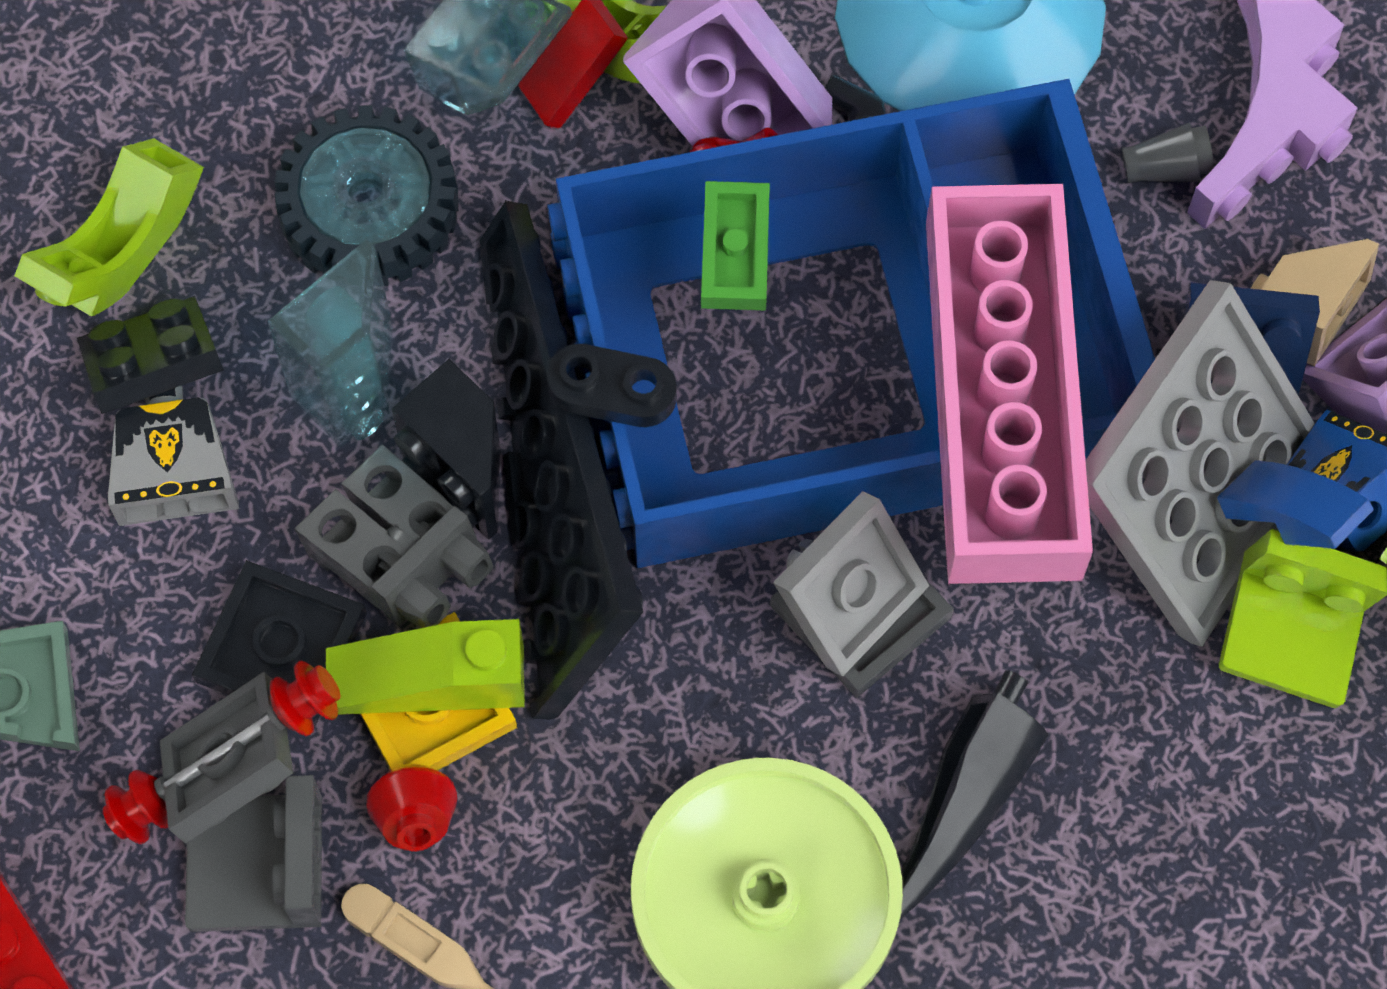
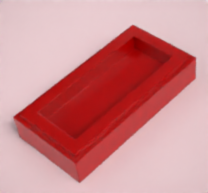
[518,0,629,129]

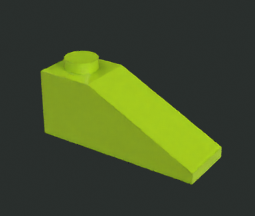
[326,619,525,715]

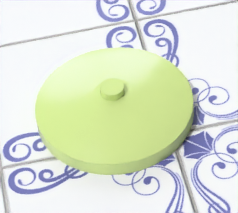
[631,758,903,989]

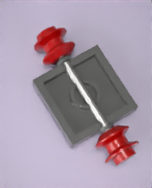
[103,661,341,844]

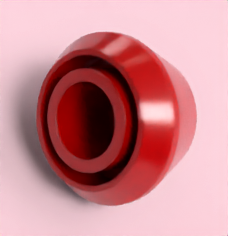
[366,764,457,851]

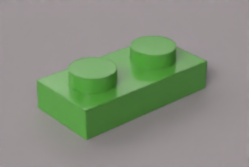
[701,181,770,311]

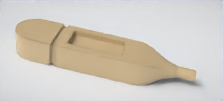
[342,884,494,989]

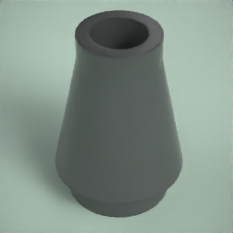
[1122,123,1214,184]

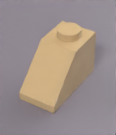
[1251,239,1379,367]

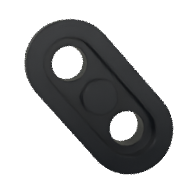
[547,344,677,427]

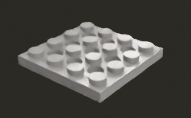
[1085,280,1315,647]

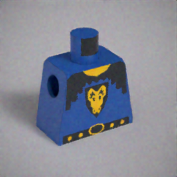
[1287,410,1387,553]

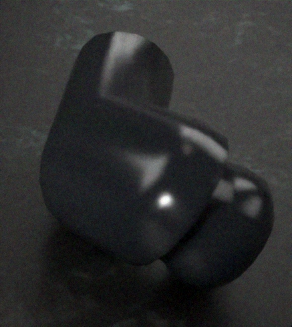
[825,74,886,121]

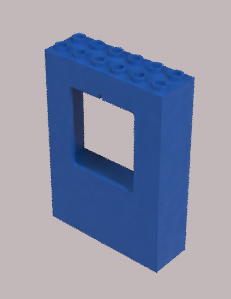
[547,78,1155,568]

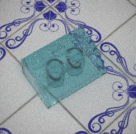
[267,239,393,448]

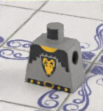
[108,386,239,526]

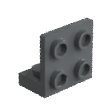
[185,775,322,932]

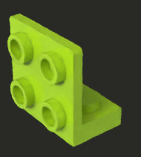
[1219,529,1387,708]

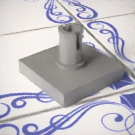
[773,491,929,677]

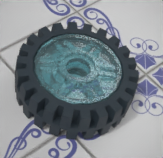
[274,105,459,288]

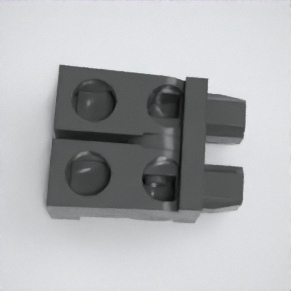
[294,444,493,628]

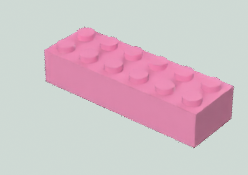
[926,184,1093,584]

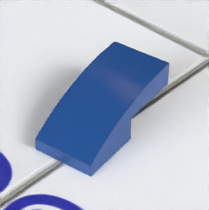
[1217,460,1374,549]

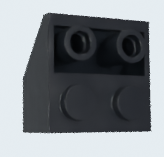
[392,359,501,540]

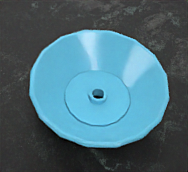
[835,0,1106,111]

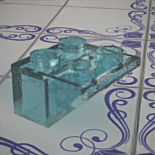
[404,0,573,115]

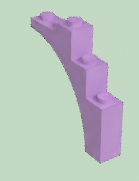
[1187,0,1357,229]

